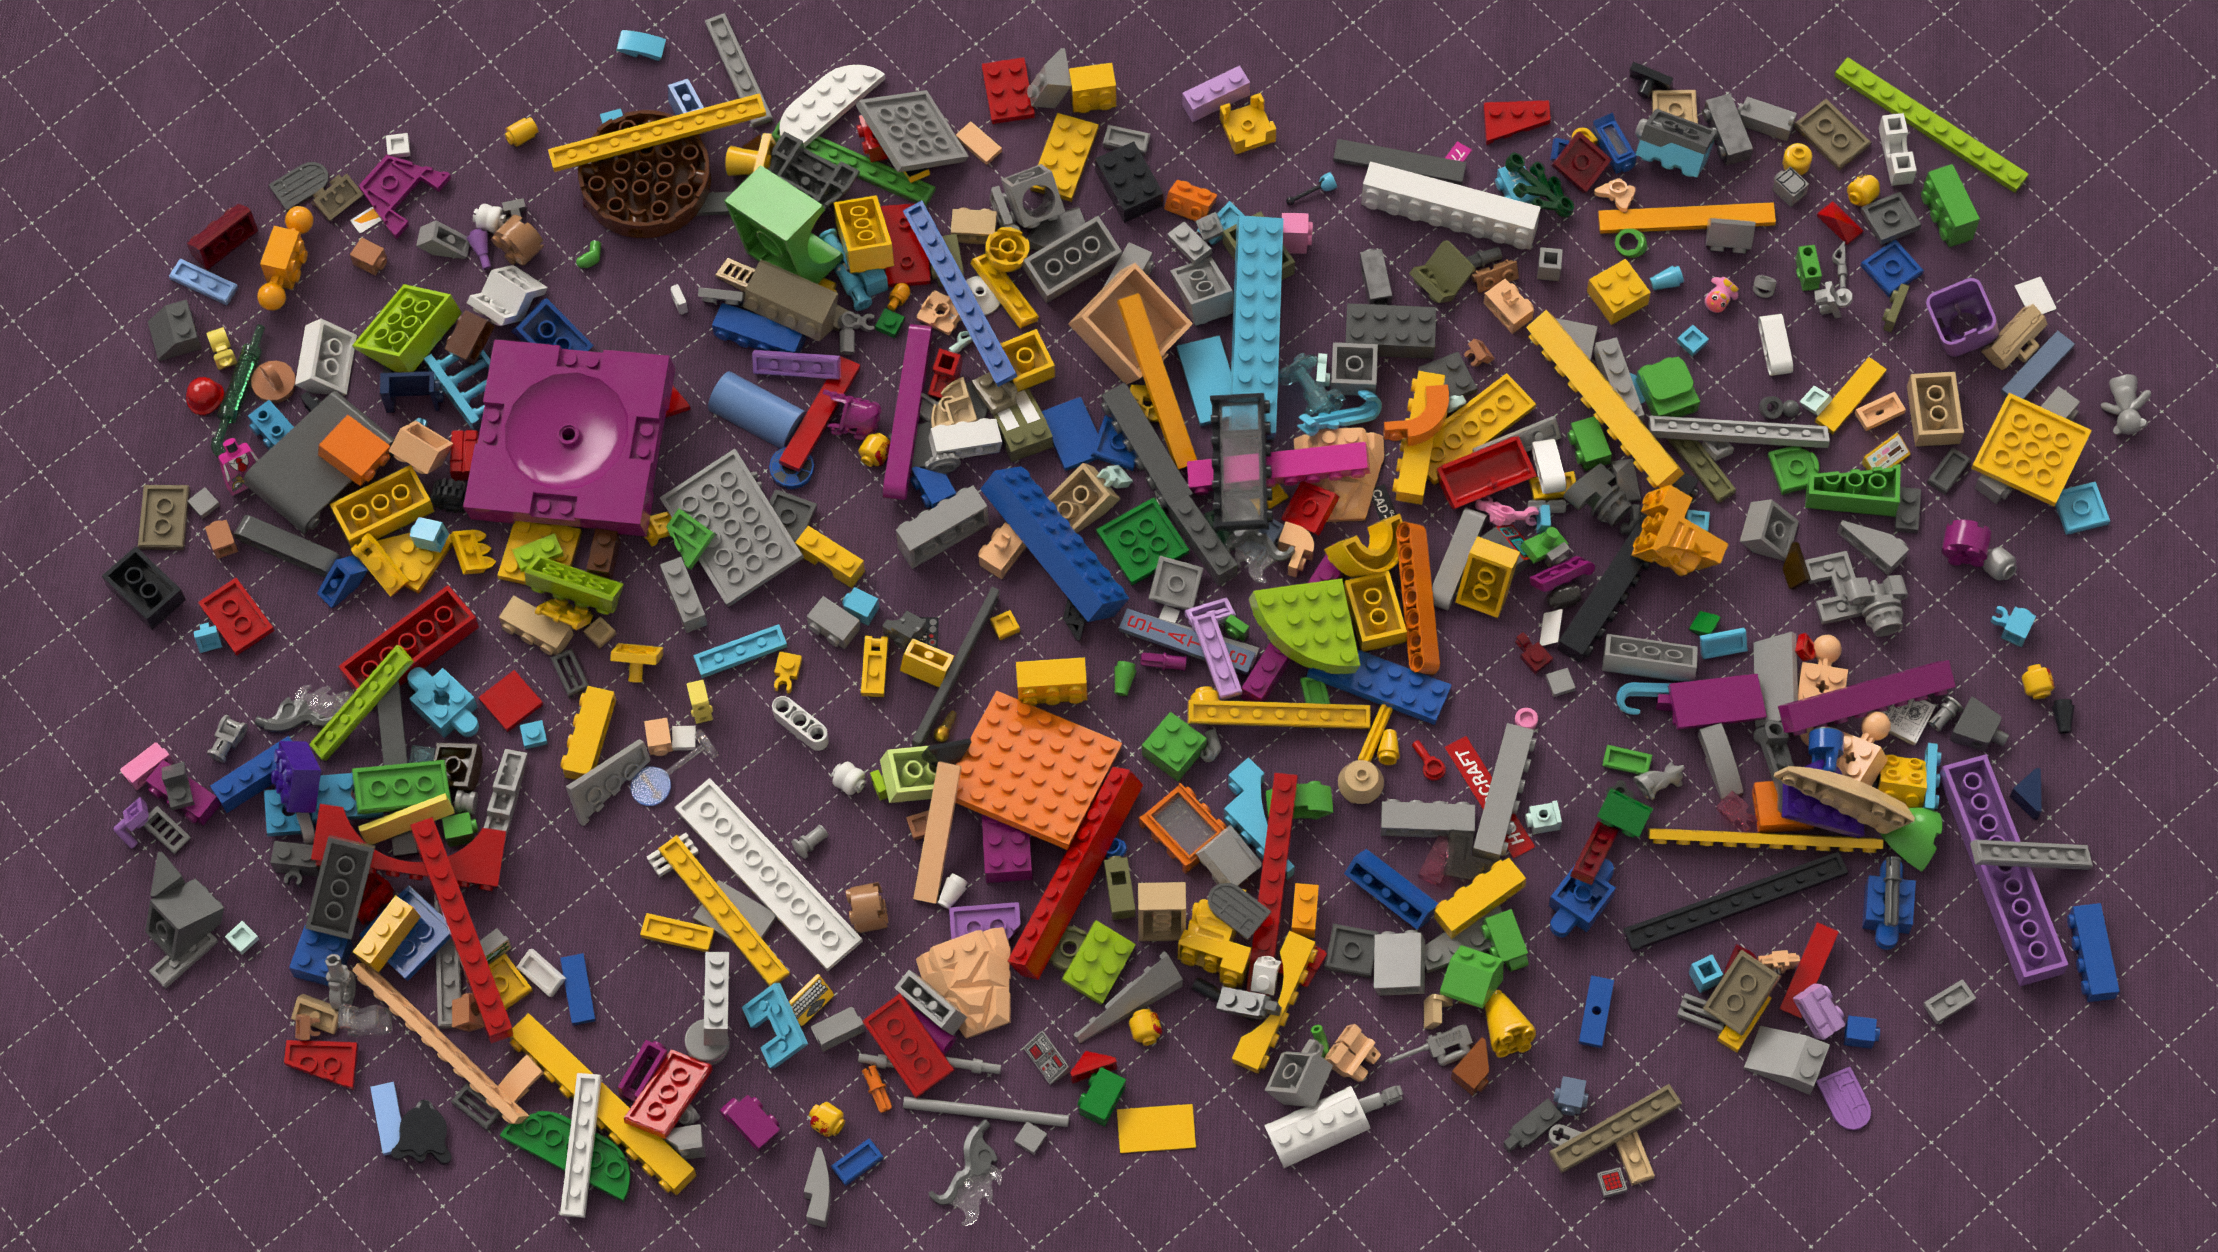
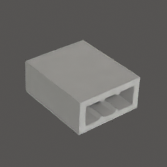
[1374,930,1425,996]

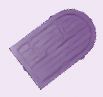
[1816,1067,1871,1131]

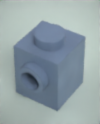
[1553,1076,1589,1116]

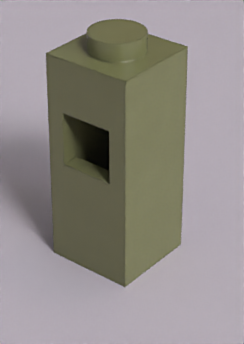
[1104,856,1135,920]

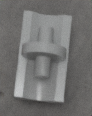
[1814,281,1853,319]

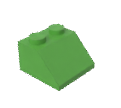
[1440,945,1503,1009]

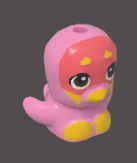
[1705,277,1739,313]

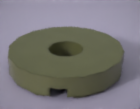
[1049,926,1087,972]

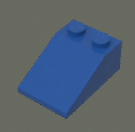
[511,298,594,351]

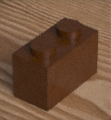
[444,310,495,365]
[587,528,621,580]

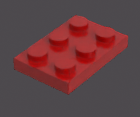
[982,57,1035,124]
[198,578,275,656]

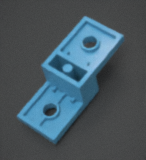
[264,773,383,837]

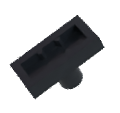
[1630,61,1673,98]

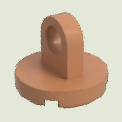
[251,360,296,403]

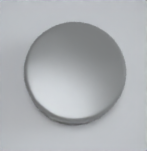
[685,1019,730,1065]

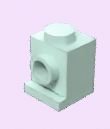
[1525,800,1562,835]

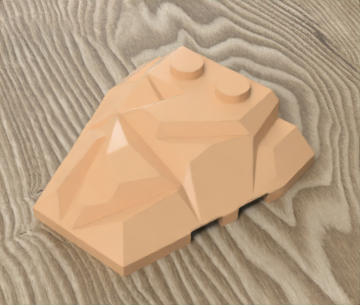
[1294,428,1384,522]
[916,927,1011,1039]

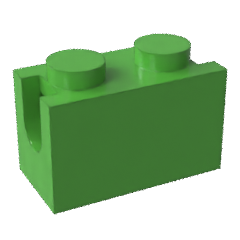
[1567,416,1612,471]

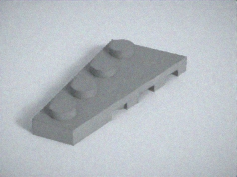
[566,739,650,826]

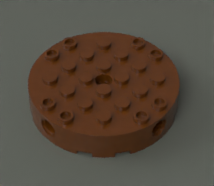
[578,110,711,238]

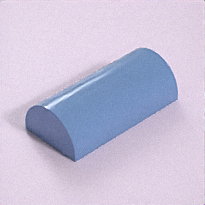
[708,371,807,449]

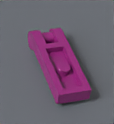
[1530,556,1595,592]

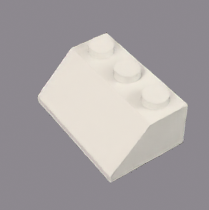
[295,319,357,396]

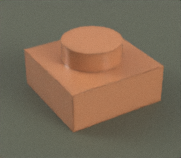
[906,811,929,841]

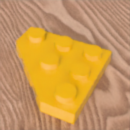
[362,533,453,594]

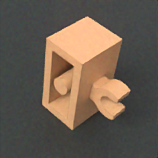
[1484,279,1534,334]
[978,523,1027,580]

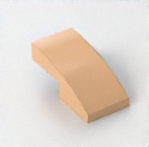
[498,1055,544,1103]

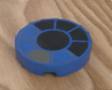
[769,447,814,489]

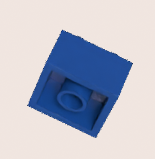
[289,925,353,986]

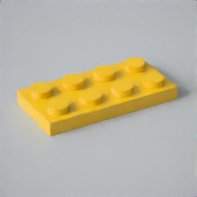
[1030,113,1099,202]

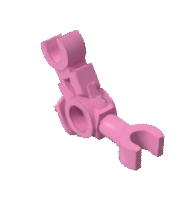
[1475,496,1539,526]

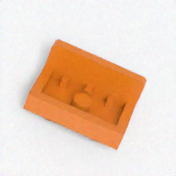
[1164,180,1217,221]

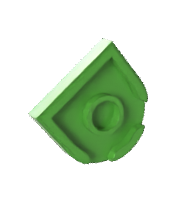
[1768,446,1819,495]

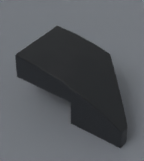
[1063,598,1086,642]

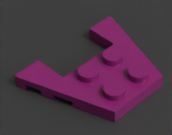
[359,155,451,239]

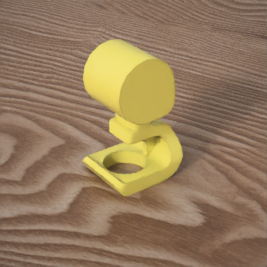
[206,327,238,370]

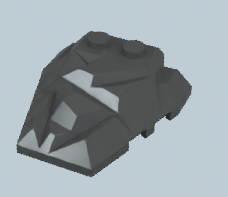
[768,131,860,209]

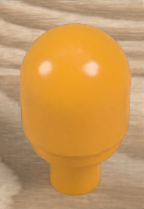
[887,283,910,311]

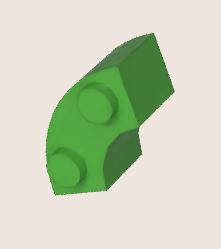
[1266,781,1333,820]

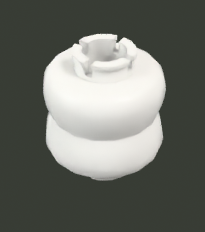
[473,204,506,233]
[831,761,866,795]

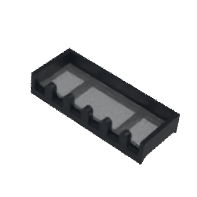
[1210,393,1273,533]

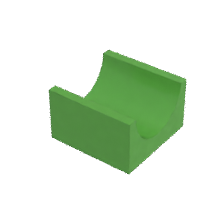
[724,165,844,284]

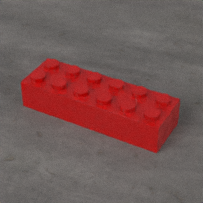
[338,585,479,692]

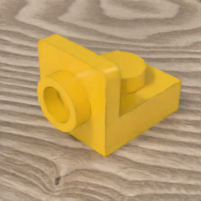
[644,511,672,546]

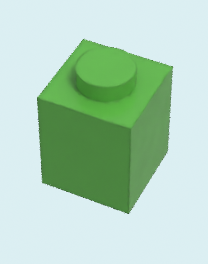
[442,812,479,847]

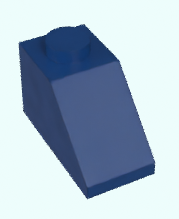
[317,555,368,608]

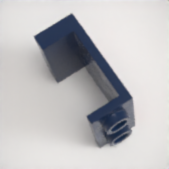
[380,371,444,413]

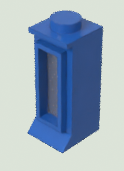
[1592,112,1637,174]

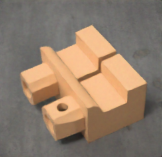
[1324,1024,1381,1082]

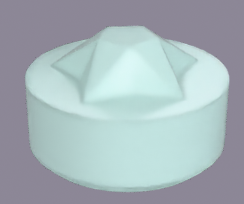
[1447,395,1466,413]

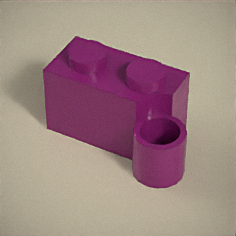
[719,1095,780,1152]

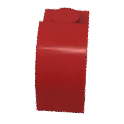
[928,348,963,399]

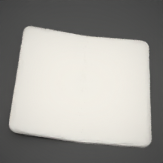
[1159,606,1180,623]

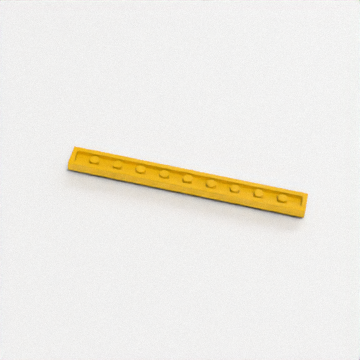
[548,93,766,172]
[1648,828,1883,853]

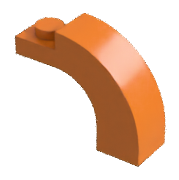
[1383,385,1449,446]

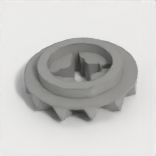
[925,453,961,474]

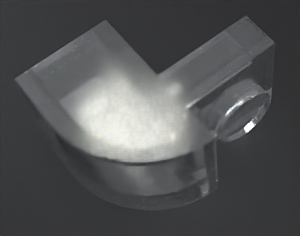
[338,1003,392,1037]

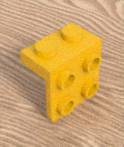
[1878,755,1927,808]

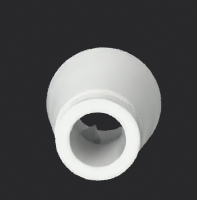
[937,873,968,909]

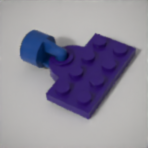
[1782,727,1864,838]

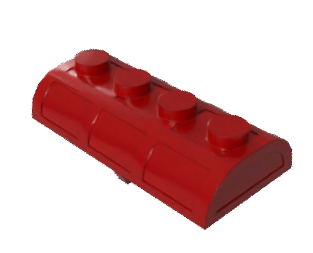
[1436,436,1537,509]

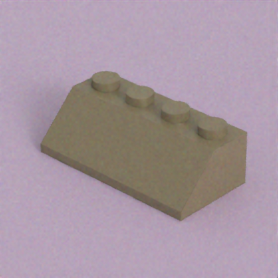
[743,260,838,342]

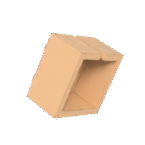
[389,420,454,474]

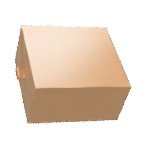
[1069,263,1193,385]

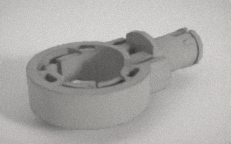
[325,954,356,1011]

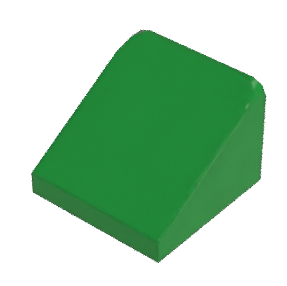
[1689,611,1721,636]

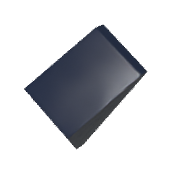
[2009,768,2042,820]

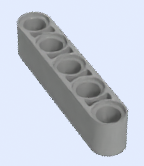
[1432,507,1487,611]

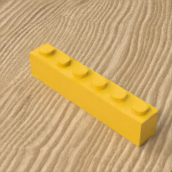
[1392,371,1445,505]

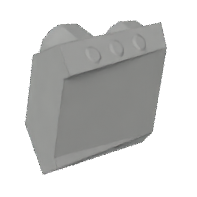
[1196,825,1262,886]

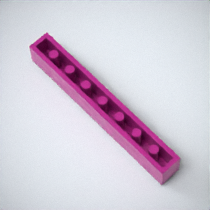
[1187,442,1370,495]

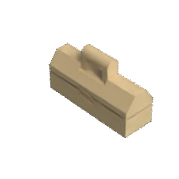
[1981,304,2047,370]

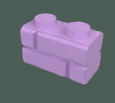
[1793,984,1845,1040]

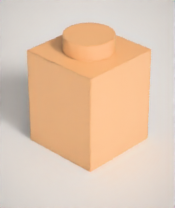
[644,718,673,756]

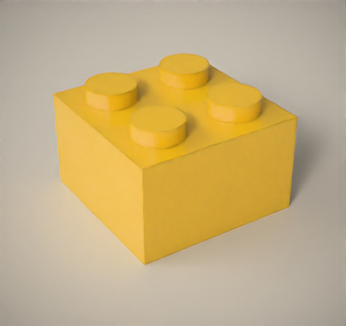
[1069,63,1116,113]
[1587,259,1651,325]
[1000,329,1055,392]

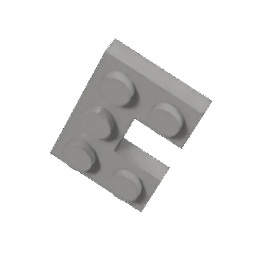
[1805,551,1866,625]

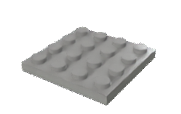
[856,90,969,172]

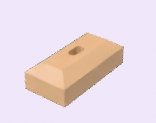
[1855,391,1906,431]

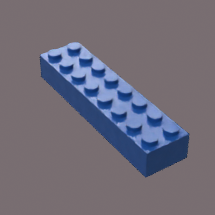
[980,466,1129,622]

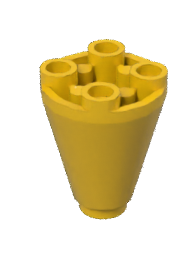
[1485,990,1536,1058]

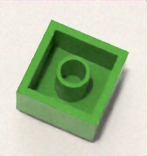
[1142,712,1207,782]

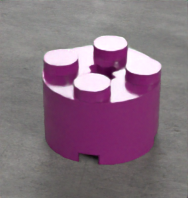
[1942,520,1992,567]

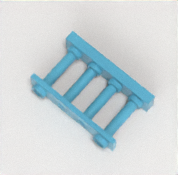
[424,350,491,431]

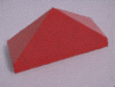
[1817,201,1864,245]
[1070,1051,1117,1084]

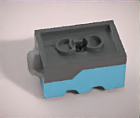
[1635,109,1717,177]

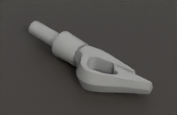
[1832,241,1847,289]

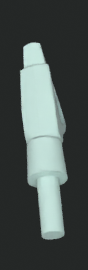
[948,331,973,354]

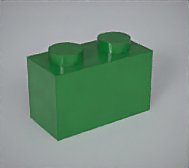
[1597,788,1653,837]
[1077,1067,1126,1127]

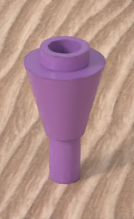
[466,229,491,270]

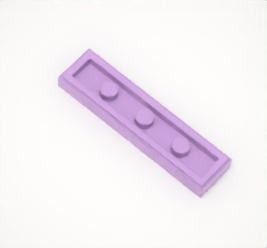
[1192,611,1242,701]

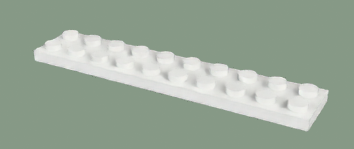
[675,778,863,972]

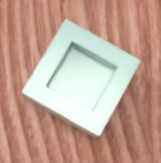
[1800,386,1832,416]
[225,921,259,955]

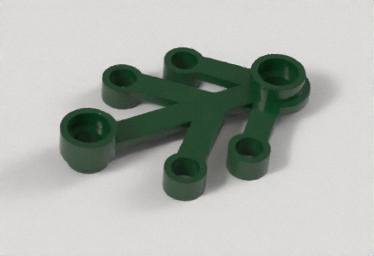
[1505,152,1574,218]

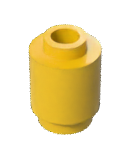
[504,117,539,147]

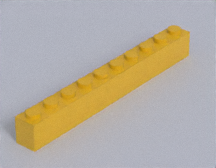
[1526,310,1685,488]
[509,1013,696,1195]

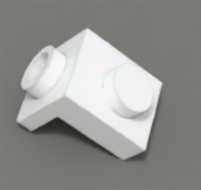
[1251,956,1281,995]

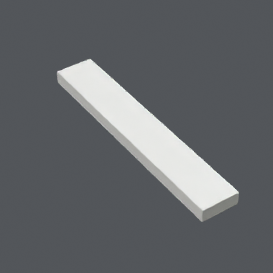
[560,1073,602,1218]

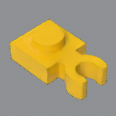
[774,652,802,694]

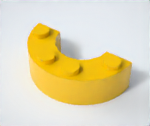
[1324,514,1403,578]

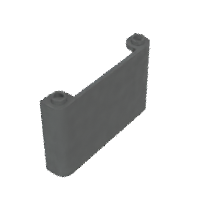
[244,391,395,534]

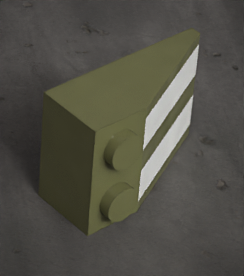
[989,389,1053,462]

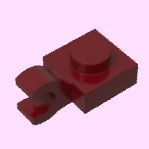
[1515,632,1553,674]

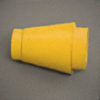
[1377,729,1400,765]

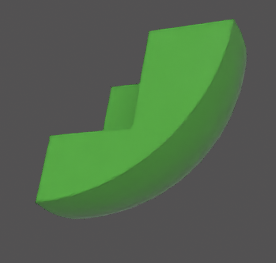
[1880,808,1942,872]

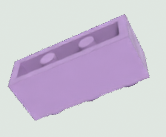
[1182,66,1250,122]

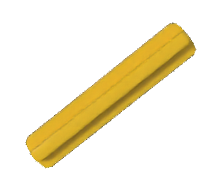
[1358,704,1393,762]

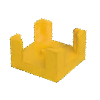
[1220,93,1276,155]

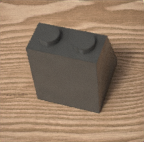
[145,878,224,961]

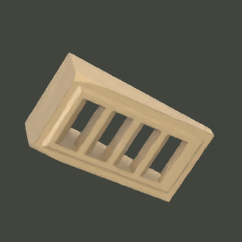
[716,258,755,292]

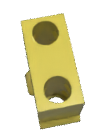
[687,680,713,724]

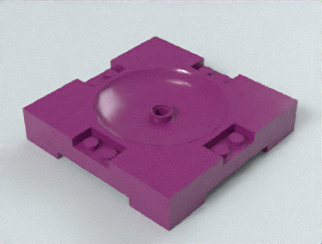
[463,339,676,537]

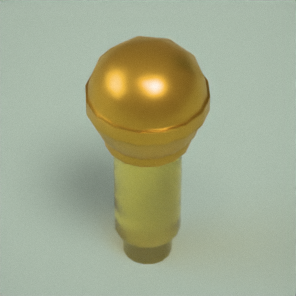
[933,711,957,742]

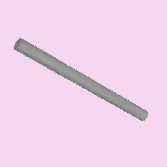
[903,1097,1069,1127]

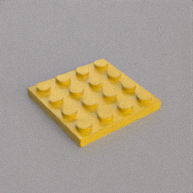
[1971,393,2092,506]

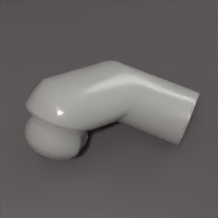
[1200,729,1221,762]

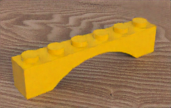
[1232,931,1318,1074]

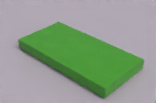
[352,760,451,815]

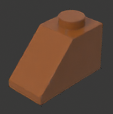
[1451,1037,1489,1096]

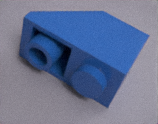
[910,466,956,509]

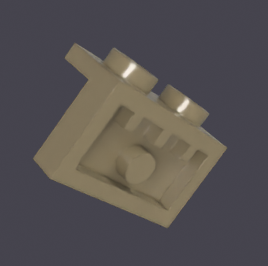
[311,174,363,222]
[971,372,1018,415]

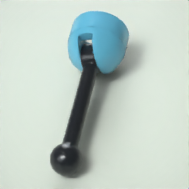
[1286,172,1337,205]

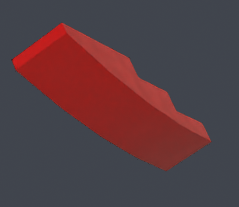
[1780,922,1839,1018]

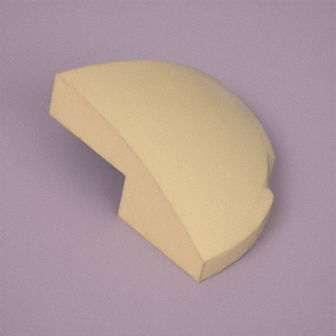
[931,377,978,428]

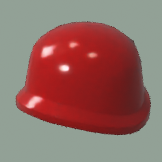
[186,377,225,415]

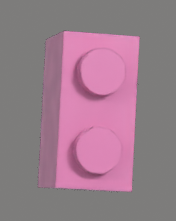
[1282,213,1313,254]

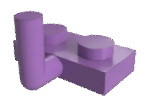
[114,797,149,849]

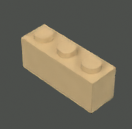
[499,595,573,655]

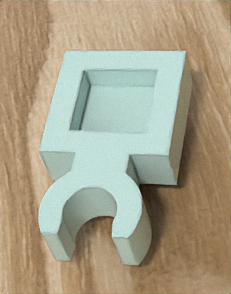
[1315,353,1330,395]
[1097,465,1133,488]

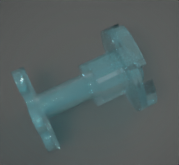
[1278,353,1346,417]

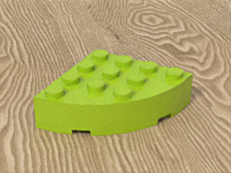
[1249,579,1360,674]

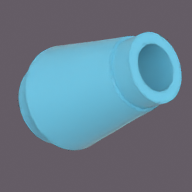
[1650,265,1684,290]

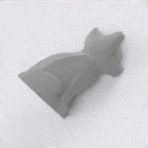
[1633,762,1685,800]

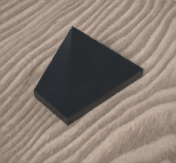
[922,738,972,768]

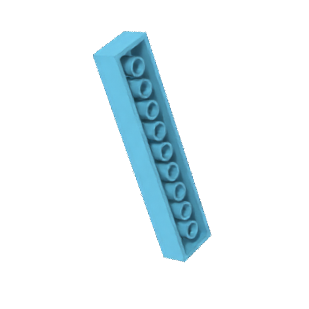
[1229,215,1284,440]

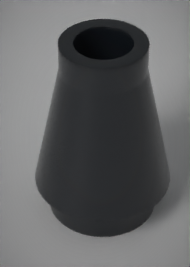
[2052,699,2075,734]

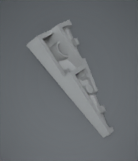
[1073,951,1183,1044]

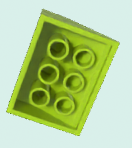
[352,284,462,373]
[525,556,624,615]

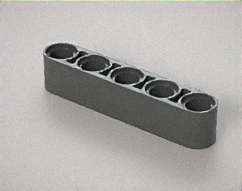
[234,515,341,578]

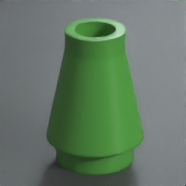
[1114,661,1137,696]

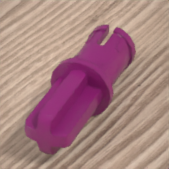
[1140,652,1187,671]

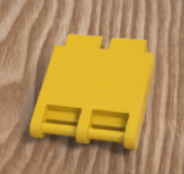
[535,598,593,630]

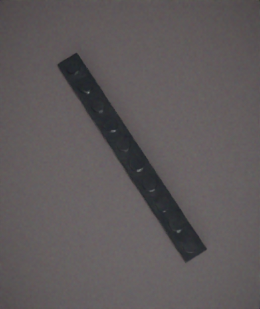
[1623,851,1848,952]

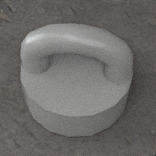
[1753,275,1777,298]

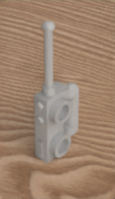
[1388,1024,1473,1066]

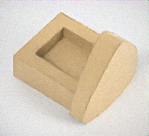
[1424,994,1453,1030]

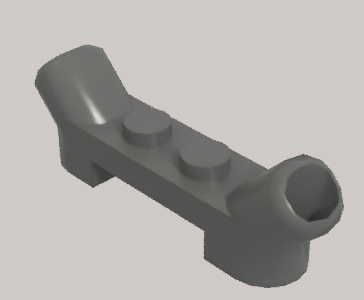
[1753,720,1794,813]

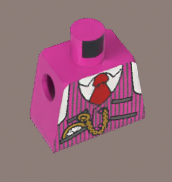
[218,438,259,496]

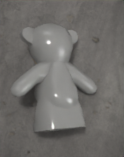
[2101,374,2151,435]

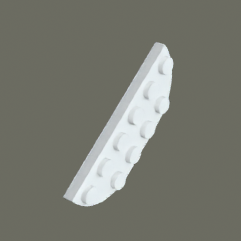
[780,65,885,148]

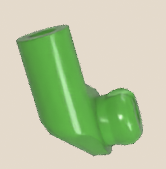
[576,241,601,268]
[1311,1025,1329,1058]

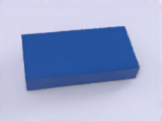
[831,1138,884,1186]

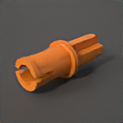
[862,1065,892,1113]

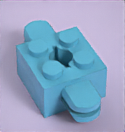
[407,667,479,738]

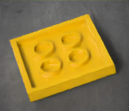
[497,521,582,585]

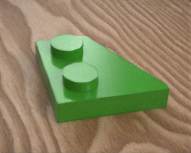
[666,508,716,569]

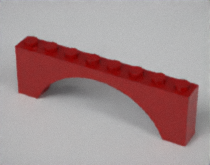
[311,804,506,891]

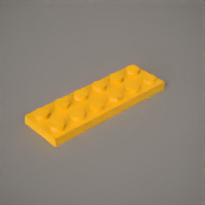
[1427,373,1536,485]

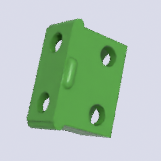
[1795,245,1822,291]

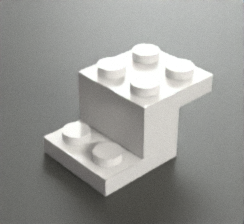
[467,265,548,326]

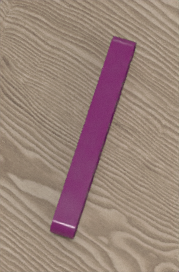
[883,324,933,500]

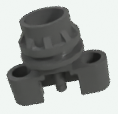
[1563,463,1632,527]

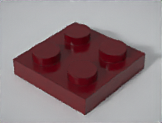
[1551,131,1612,193]

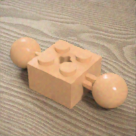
[1798,635,1848,746]
[1836,711,1891,786]

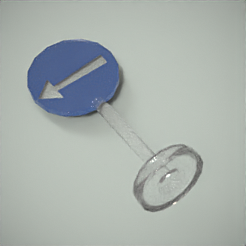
[631,729,719,806]

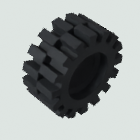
[430,478,467,513]

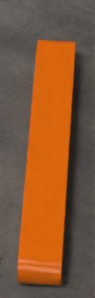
[1396,522,1440,675]

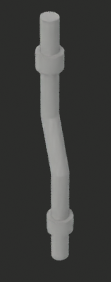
[858,1053,1001,1074]

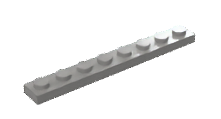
[1648,416,1830,448]

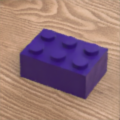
[271,741,321,813]

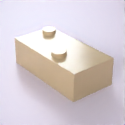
[1138,882,1186,941]

